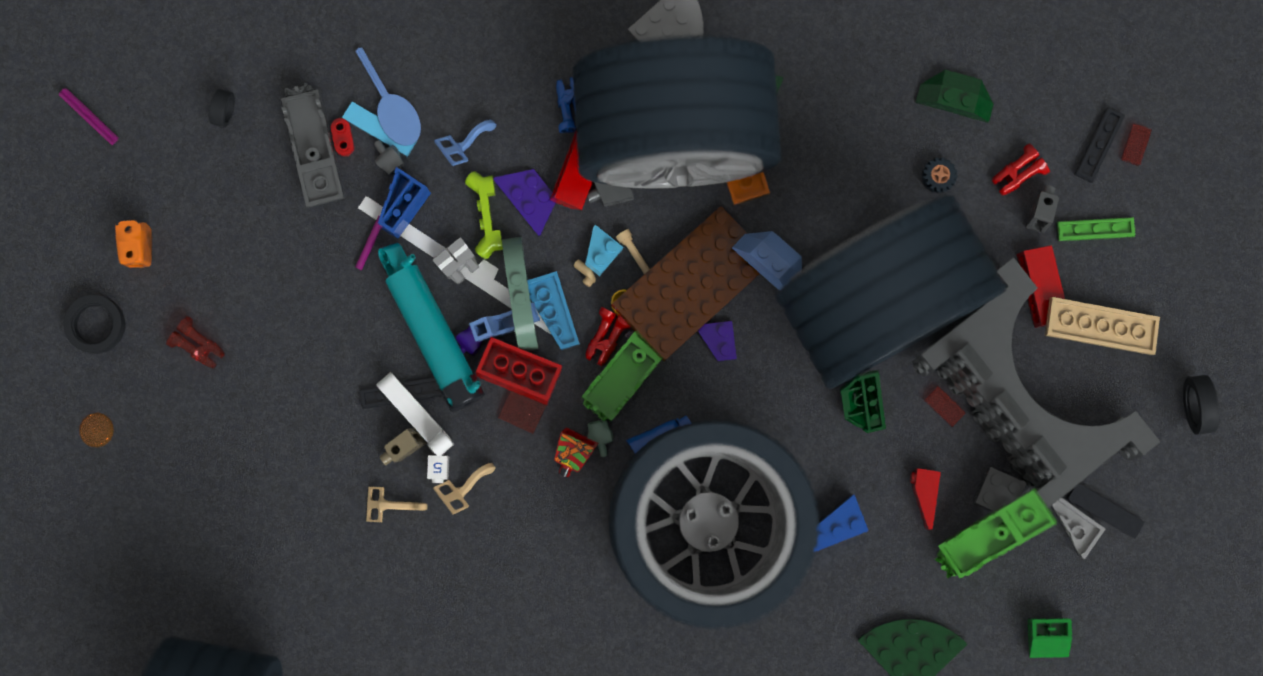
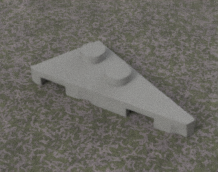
[1052,498,1105,560]

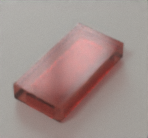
[1121,124,1152,166]
[924,387,966,427]

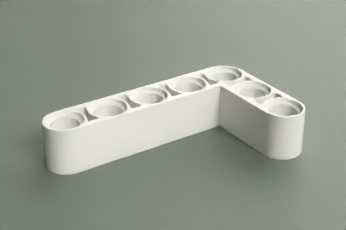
[376,372,454,457]

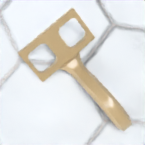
[433,463,495,515]
[366,487,428,522]

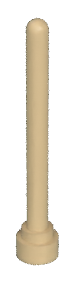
[616,229,650,274]

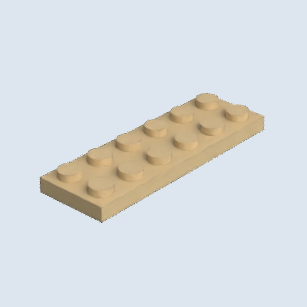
[1045,297,1160,355]

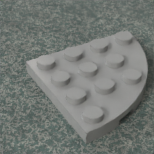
[628,0,703,41]

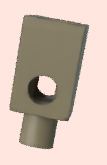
[379,428,427,465]

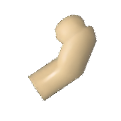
[574,260,596,287]

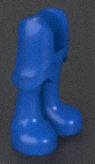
[556,77,576,133]

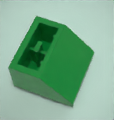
[1028,618,1072,658]

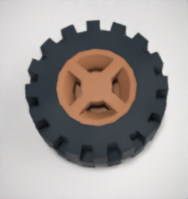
[922,158,958,194]

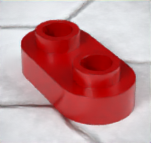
[331,118,354,156]

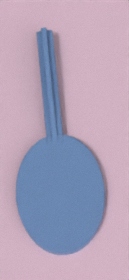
[356,48,421,146]

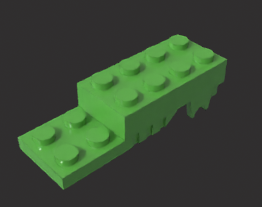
[581,331,662,422]
[935,488,1057,579]

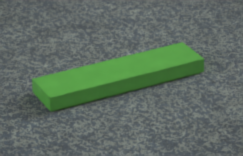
[1057,217,1135,241]

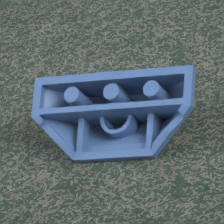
[732,231,802,290]

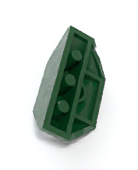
[915,70,994,123]
[840,369,886,433]

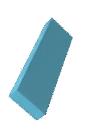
[342,102,416,157]

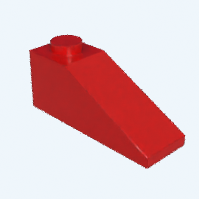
[910,468,941,530]

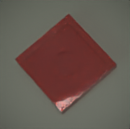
[498,391,547,434]

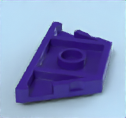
[493,169,556,236]

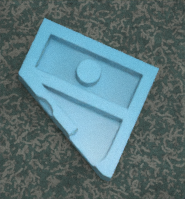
[585,225,624,276]

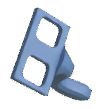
[434,120,496,166]

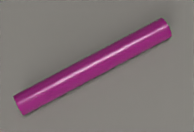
[355,215,381,270]

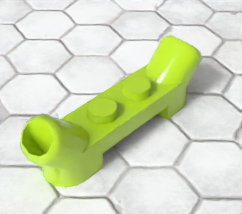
[465,171,503,259]

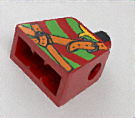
[554,427,599,477]

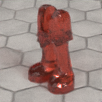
[166,316,225,369]

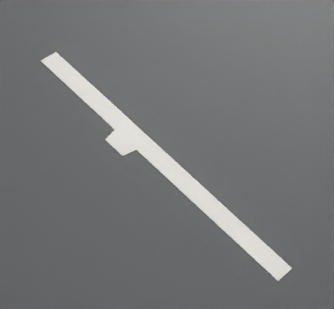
[358,196,551,334]

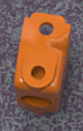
[115,220,152,268]

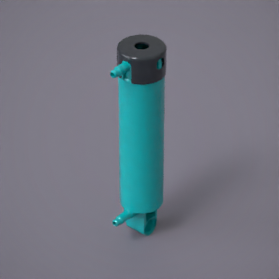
[378,243,485,412]

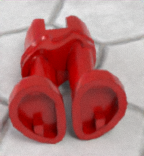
[991,143,1050,195]
[585,307,631,366]

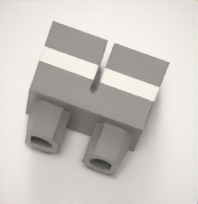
[432,237,479,284]

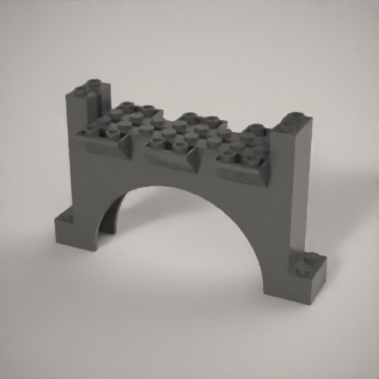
[911,258,1160,508]

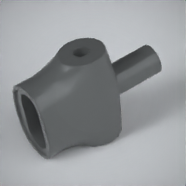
[374,140,405,176]

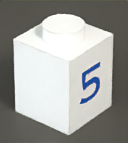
[427,455,449,483]

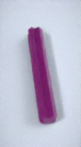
[59,88,119,145]

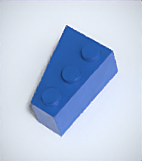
[814,494,869,552]

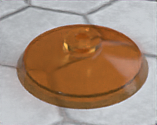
[79,413,114,447]

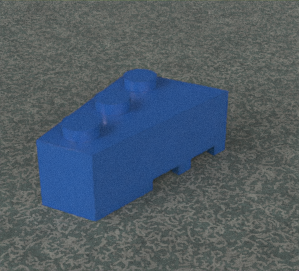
[378,167,431,239]

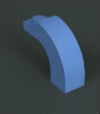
[469,303,540,341]

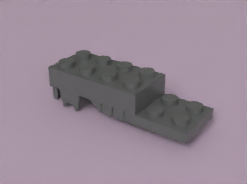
[281,83,345,208]

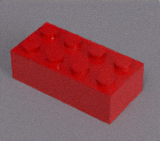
[476,337,562,405]

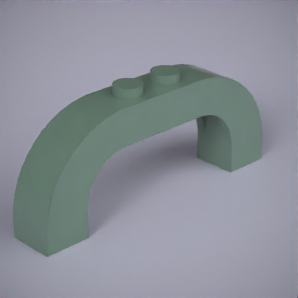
[502,237,539,352]

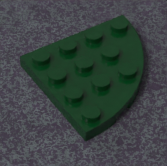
[858,619,968,676]

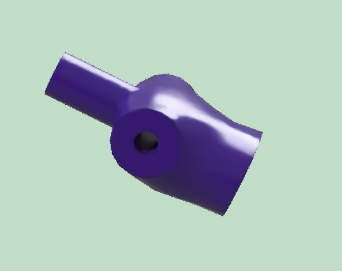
[455,326,483,356]

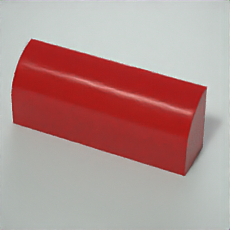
[550,132,593,210]
[1017,245,1065,328]

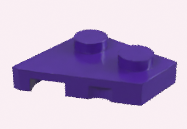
[697,321,737,362]

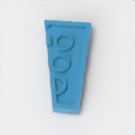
[528,271,580,350]

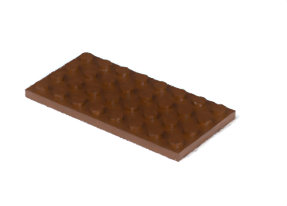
[611,206,760,361]

